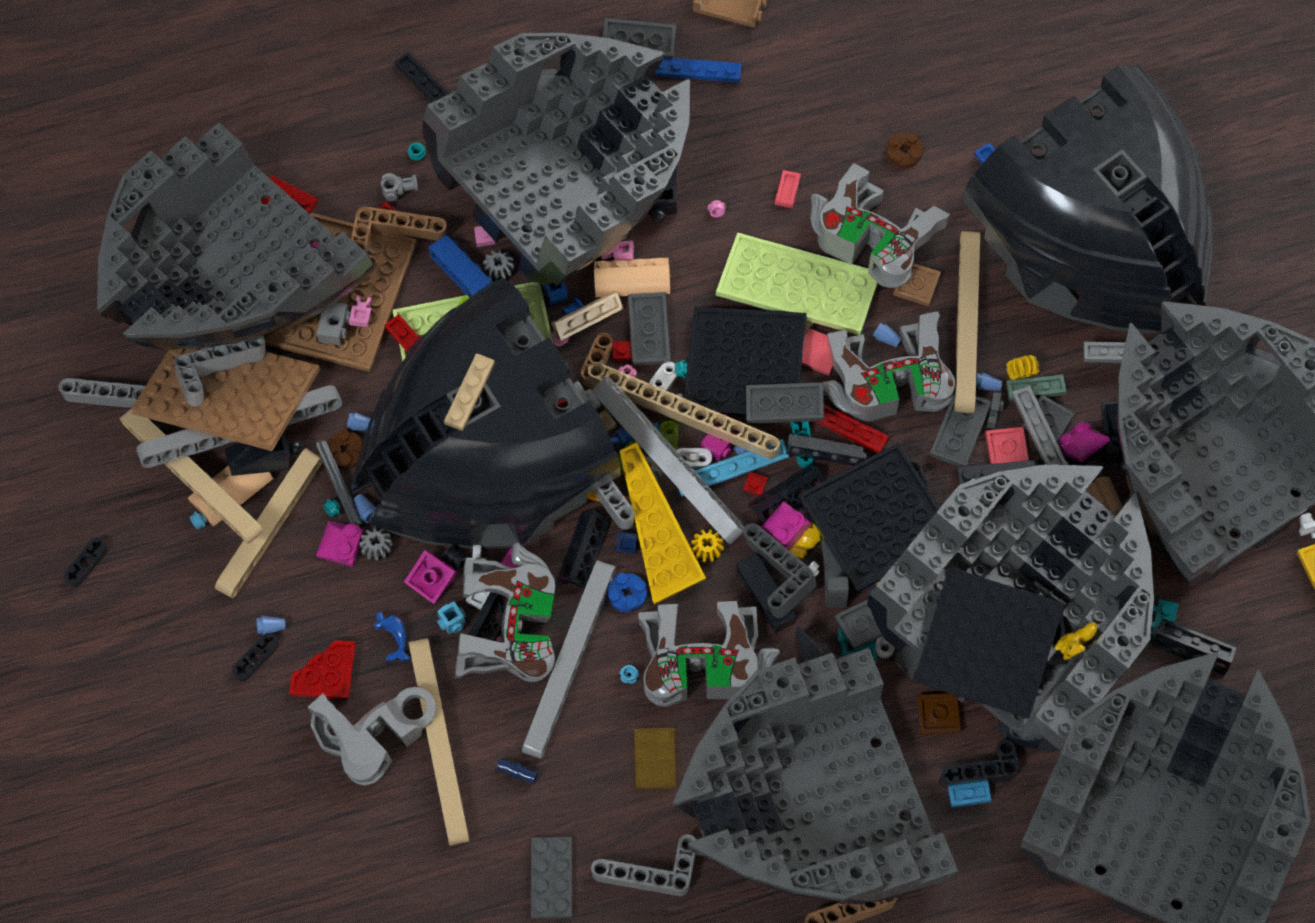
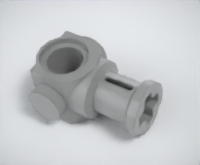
[381,173,419,201]

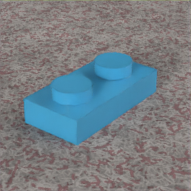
[948,781,991,808]

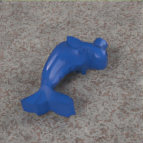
[610,422,660,447]
[374,612,412,662]

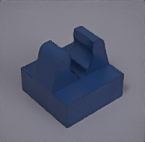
[616,531,637,554]

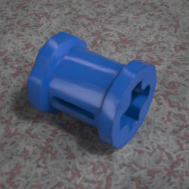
[561,298,584,316]

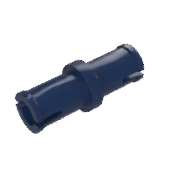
[497,758,538,784]

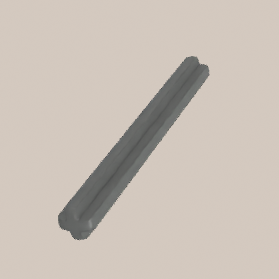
[316,441,363,526]

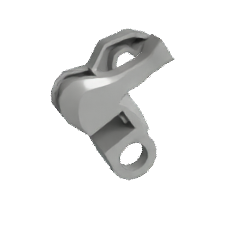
[307,687,437,785]

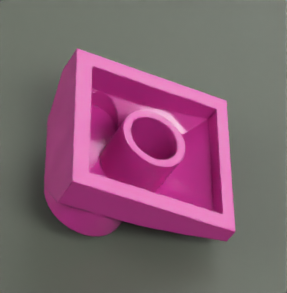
[1058,422,1110,462]
[761,501,812,550]
[316,521,365,567]
[404,550,457,604]

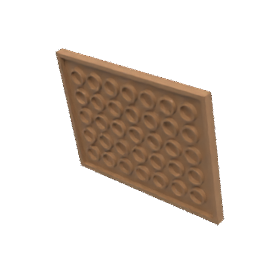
[264,213,417,372]
[131,348,320,451]

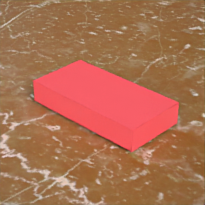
[775,170,801,209]

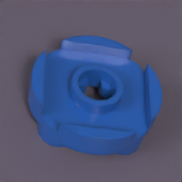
[608,573,647,613]

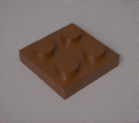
[917,693,961,735]

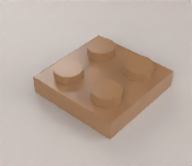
[893,263,941,307]

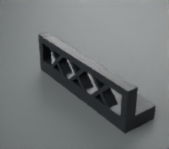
[786,434,866,466]
[747,464,825,525]
[557,510,610,590]
[468,592,506,641]
[1151,618,1237,675]

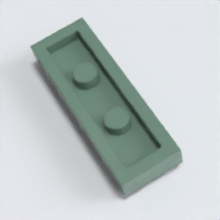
[1006,375,1066,401]

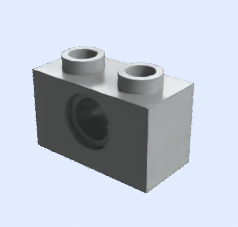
[317,302,351,346]

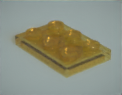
[634,728,676,789]

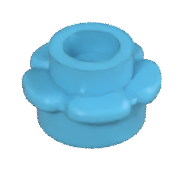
[190,511,207,530]
[620,665,639,684]

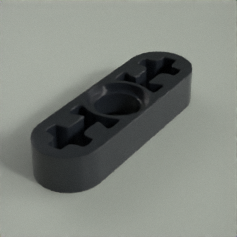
[64,537,107,587]
[232,633,279,681]

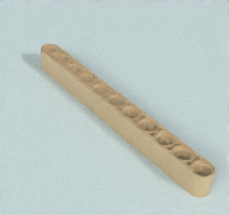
[954,231,980,413]
[588,362,780,459]
[119,409,264,544]
[409,638,470,846]

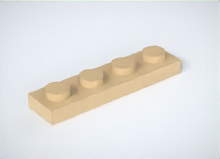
[552,291,623,341]
[444,353,495,431]

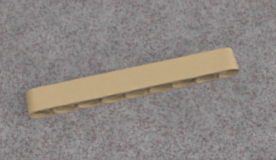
[215,449,323,598]

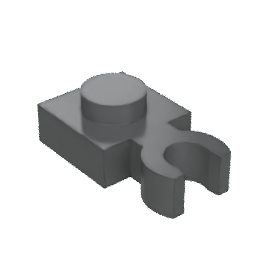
[987,392,1004,429]

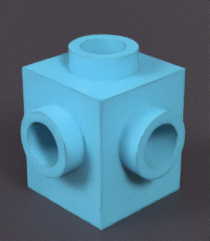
[437,601,466,634]

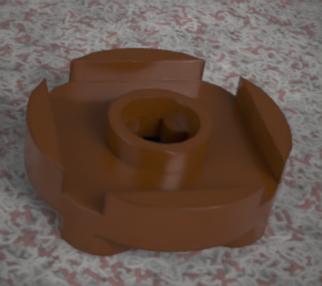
[886,132,923,168]
[327,430,362,469]

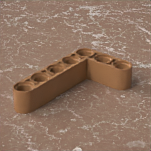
[351,207,447,254]
[581,333,668,413]
[804,898,898,923]

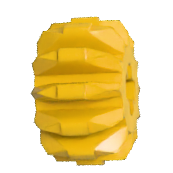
[1006,355,1039,380]
[691,529,724,563]

